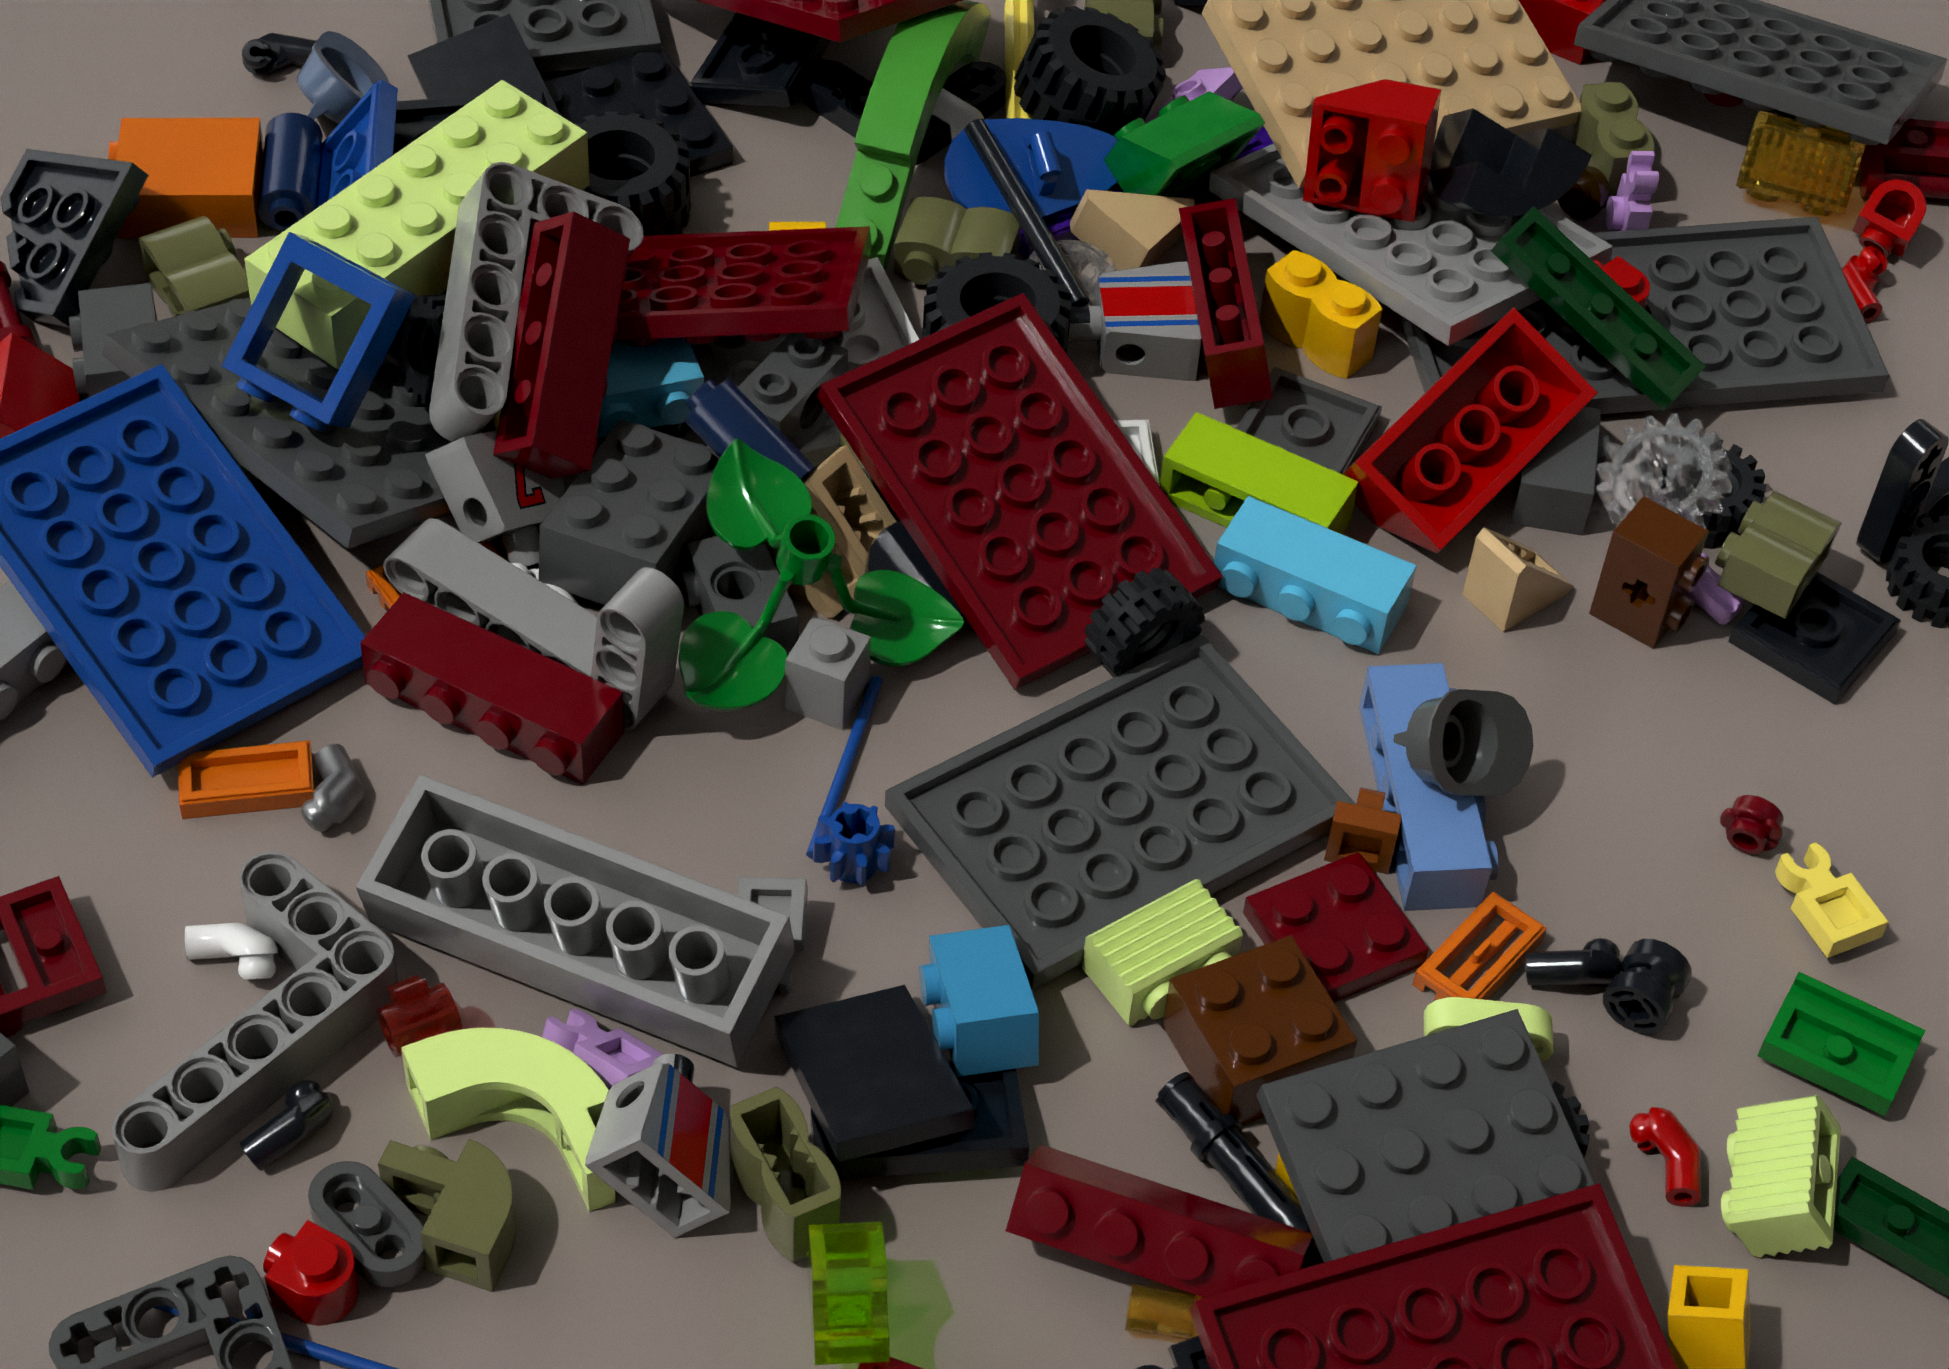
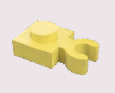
[1775,842,1888,958]

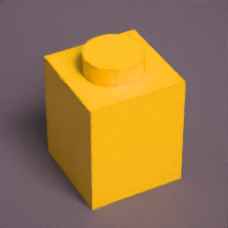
[1668,1265,1751,1369]

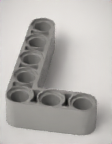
[429,162,643,442]
[383,518,684,730]
[112,851,399,1192]

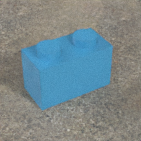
[919,925,1039,1077]

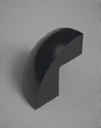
[1430,108,1592,217]

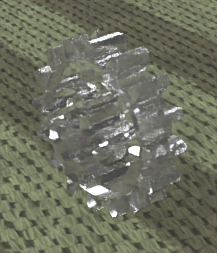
[1596,413,1732,528]

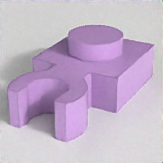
[1606,151,1659,231]
[542,1009,663,1090]

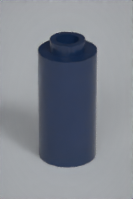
[257,113,323,232]
[685,379,816,480]

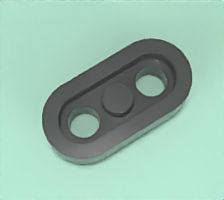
[308,1161,426,1287]

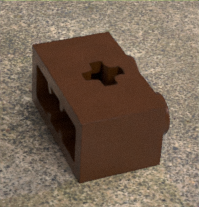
[1589,496,1709,649]

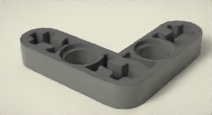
[48,1255,294,1369]

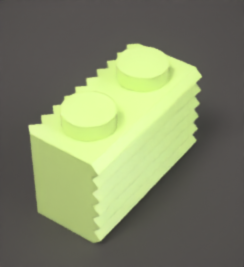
[1082,879,1243,1026]
[1721,1095,1841,1258]

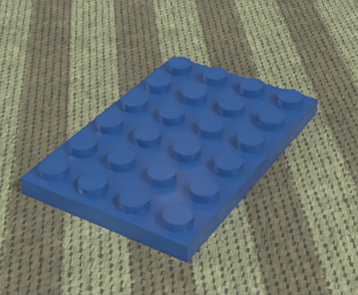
[0,364,366,778]

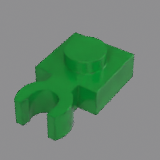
[0,1105,102,1190]

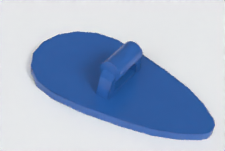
[944,118,1118,219]

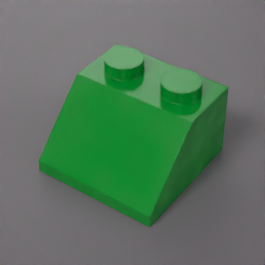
[1104,91,1265,197]

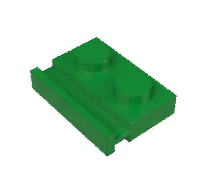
[1757,972,1926,1116]

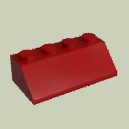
[1342,307,1598,553]

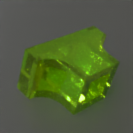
[807,1222,890,1365]

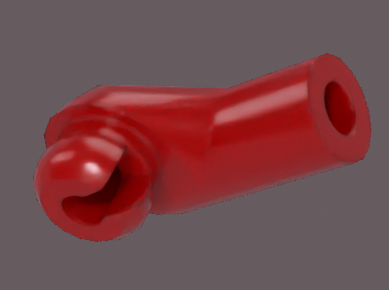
[1842,246,1888,323]
[1629,1107,1701,1207]

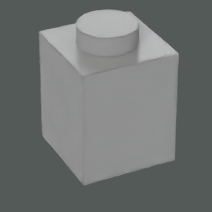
[785,616,871,730]

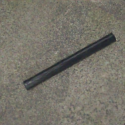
[964,119,1090,306]

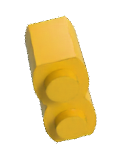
[1259,250,1382,379]

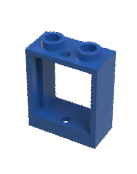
[222,232,416,432]

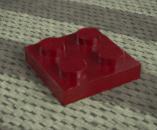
[1243,852,1429,1002]

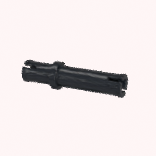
[1155,1072,1315,1246]

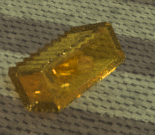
[1736,110,1866,217]

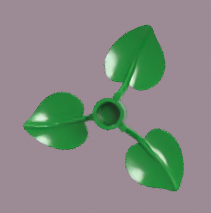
[678,438,964,711]

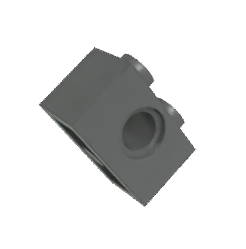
[738,333,848,450]
[678,536,798,656]

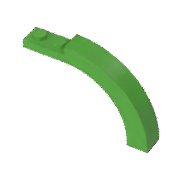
[835,0,991,272]

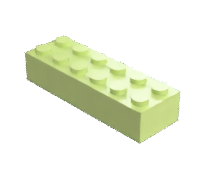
[244,80,590,369]

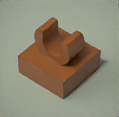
[1324,787,1401,874]

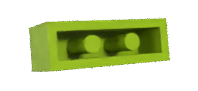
[1160,412,1359,535]

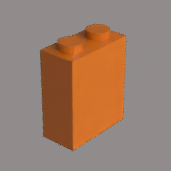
[108,117,264,238]

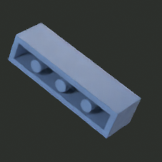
[1359,663,1498,911]

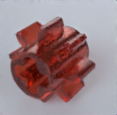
[376,974,462,1058]

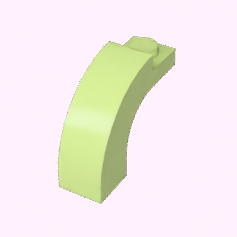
[401,1027,616,1212]

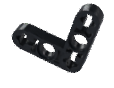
[802,60,1006,165]
[1856,419,1949,564]

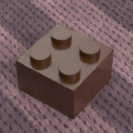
[1162,935,1358,1126]

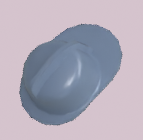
[297,31,389,124]

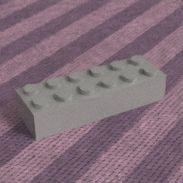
[356,774,795,1067]

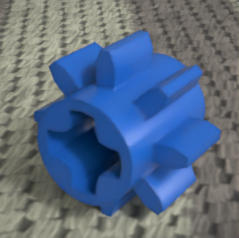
[813,802,895,886]

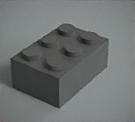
[539,419,720,605]

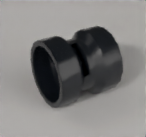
[1603,939,1692,1034]

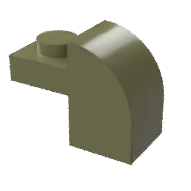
[378,1139,516,1292]

